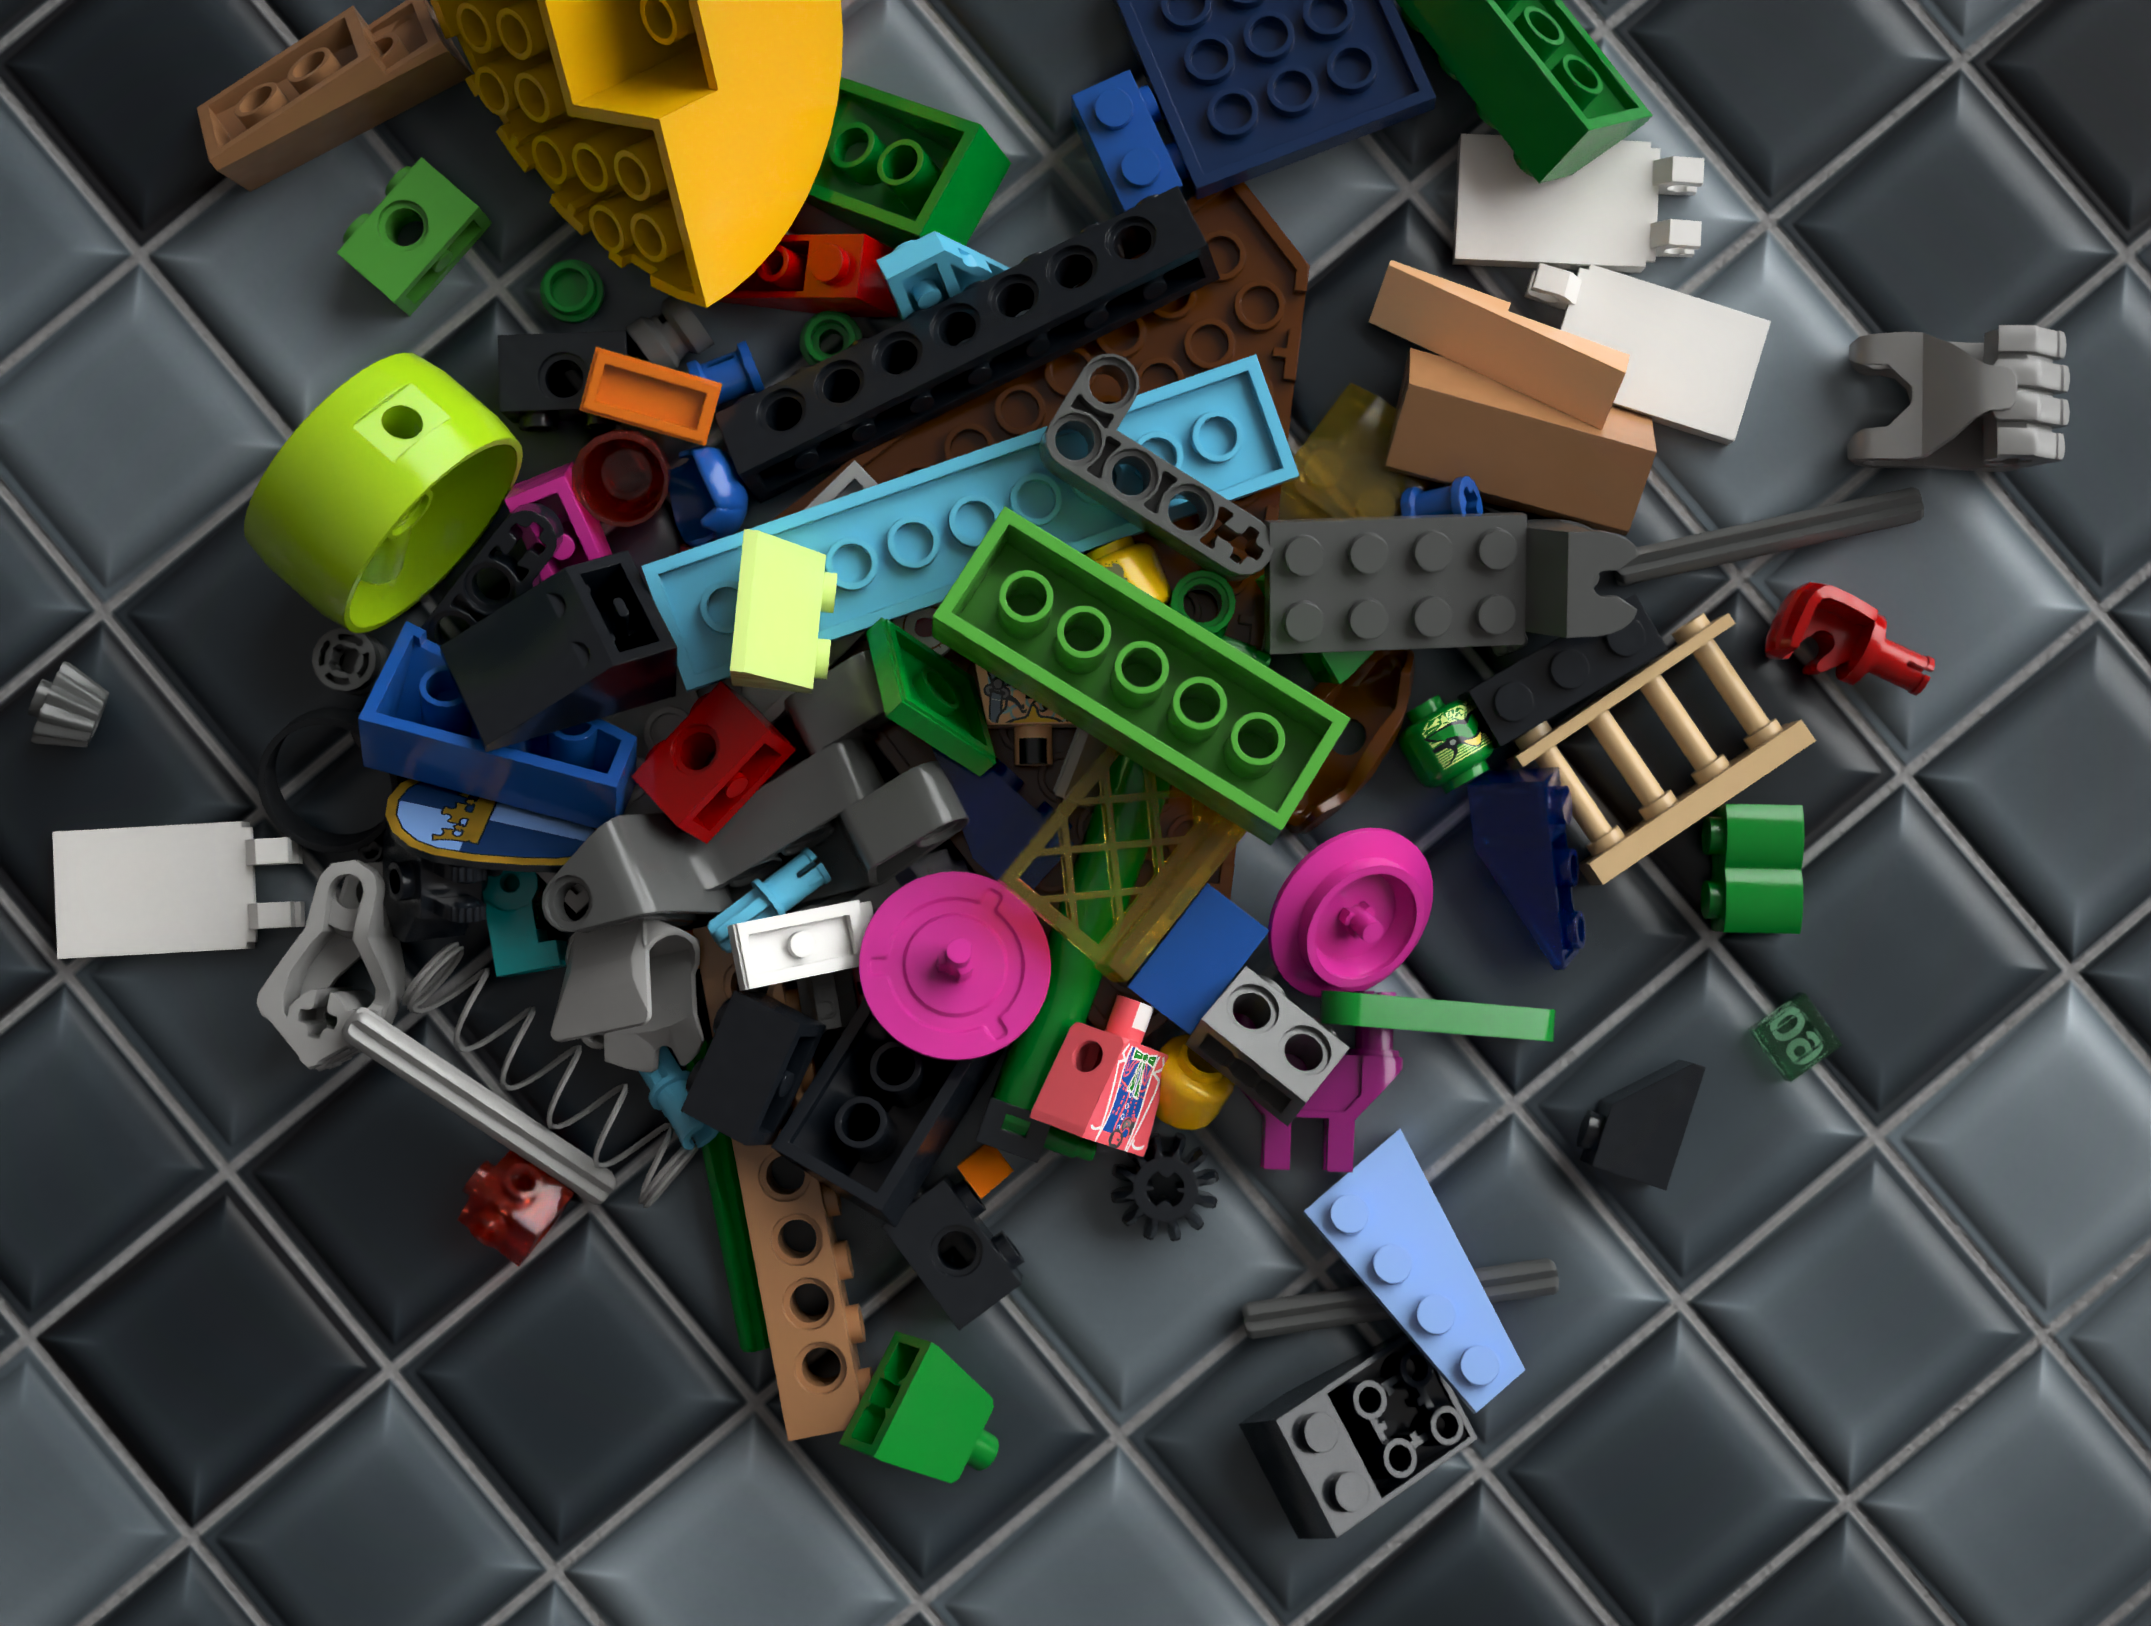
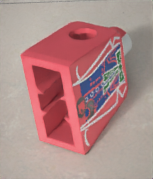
[1029,995,1168,1157]

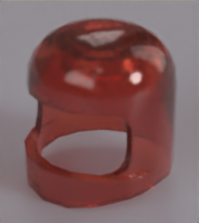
[572,429,672,527]

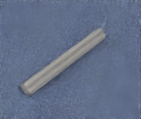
[341,1007,617,1205]

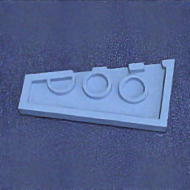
[1302,1129,1525,1414]

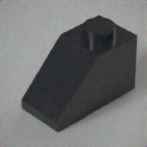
[1577,1060,1706,1190]

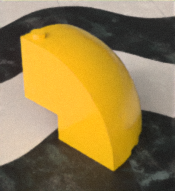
[430,0,843,308]

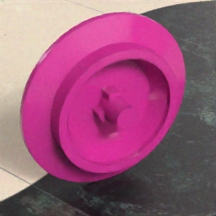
[1268,828,1433,998]
[859,871,1051,1061]

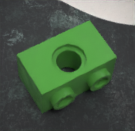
[336,157,492,317]

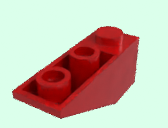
[717,234,898,317]

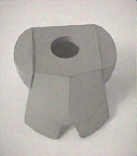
[550,919,705,1072]

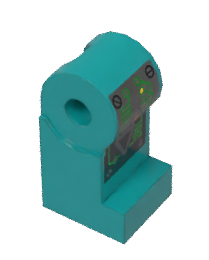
[483,871,568,977]

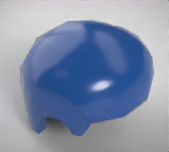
[668,446,749,547]

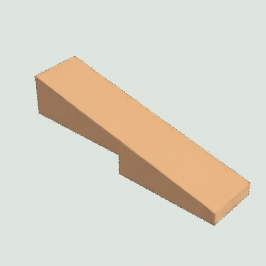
[1369,260,1630,430]

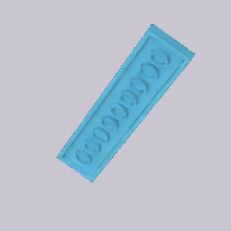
[641,354,1300,693]

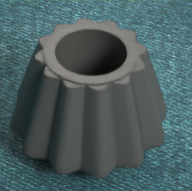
[28,661,109,748]

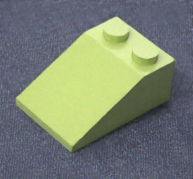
[730,529,837,694]

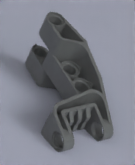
[542,650,970,933]

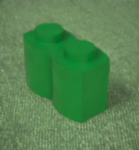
[1701,804,1805,934]

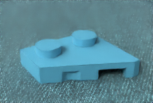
[876,231,1009,321]

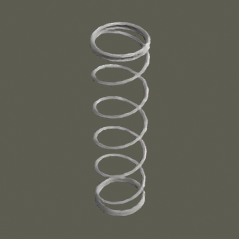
[402,942,699,1208]

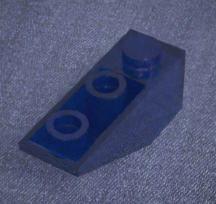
[931,746,1074,901]
[1467,767,1586,970]

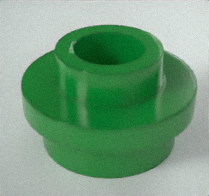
[800,311,863,365]

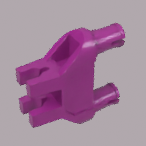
[1227,986,1403,1173]

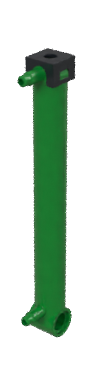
[976,570,1272,1163]

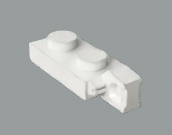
[727,900,874,991]

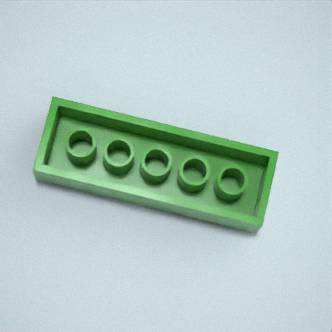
[932,506,1351,846]

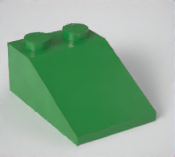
[805,77,1011,249]

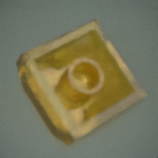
[1281,382,1433,519]

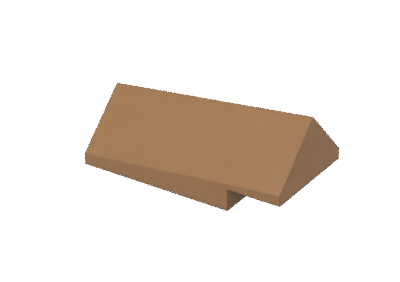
[197,0,473,192]
[1383,348,1657,536]

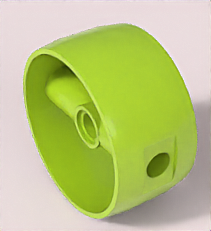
[244,353,523,633]

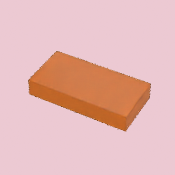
[579,346,722,446]

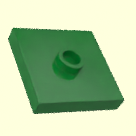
[866,617,996,777]

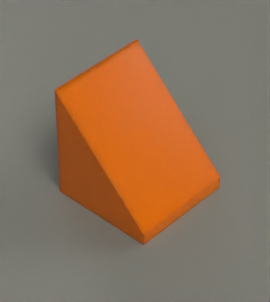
[957,1144,1014,1199]

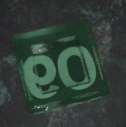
[1748,992,1842,1082]

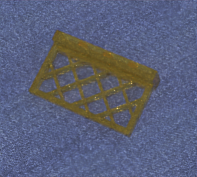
[997,745,1247,983]

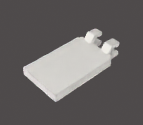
[1452,134,1705,273]
[1524,263,1771,445]
[52,821,305,959]

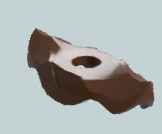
[1285,649,1415,835]

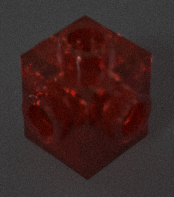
[458,1150,574,1266]

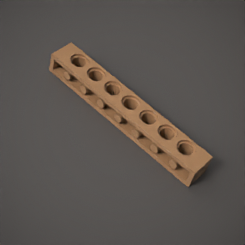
[692,926,874,1441]

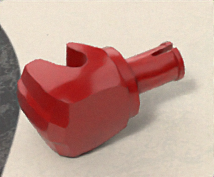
[1765,582,1935,696]

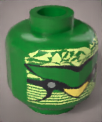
[1398,695,1494,794]

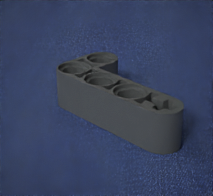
[1039,354,1274,582]

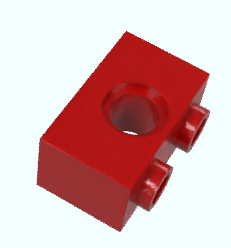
[631,681,796,844]

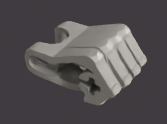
[1847,325,2070,472]
[256,860,405,1071]

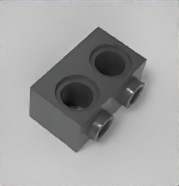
[1185,966,1349,1127]

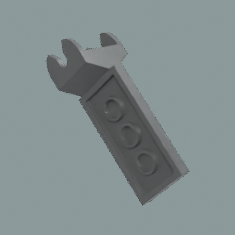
[1264,512,1638,654]

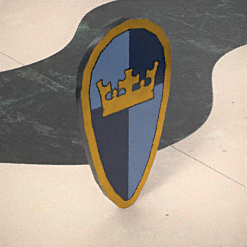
[385,779,597,877]

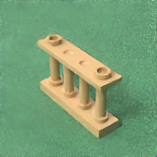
[1506,613,1816,886]

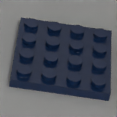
[1112,0,1436,200]

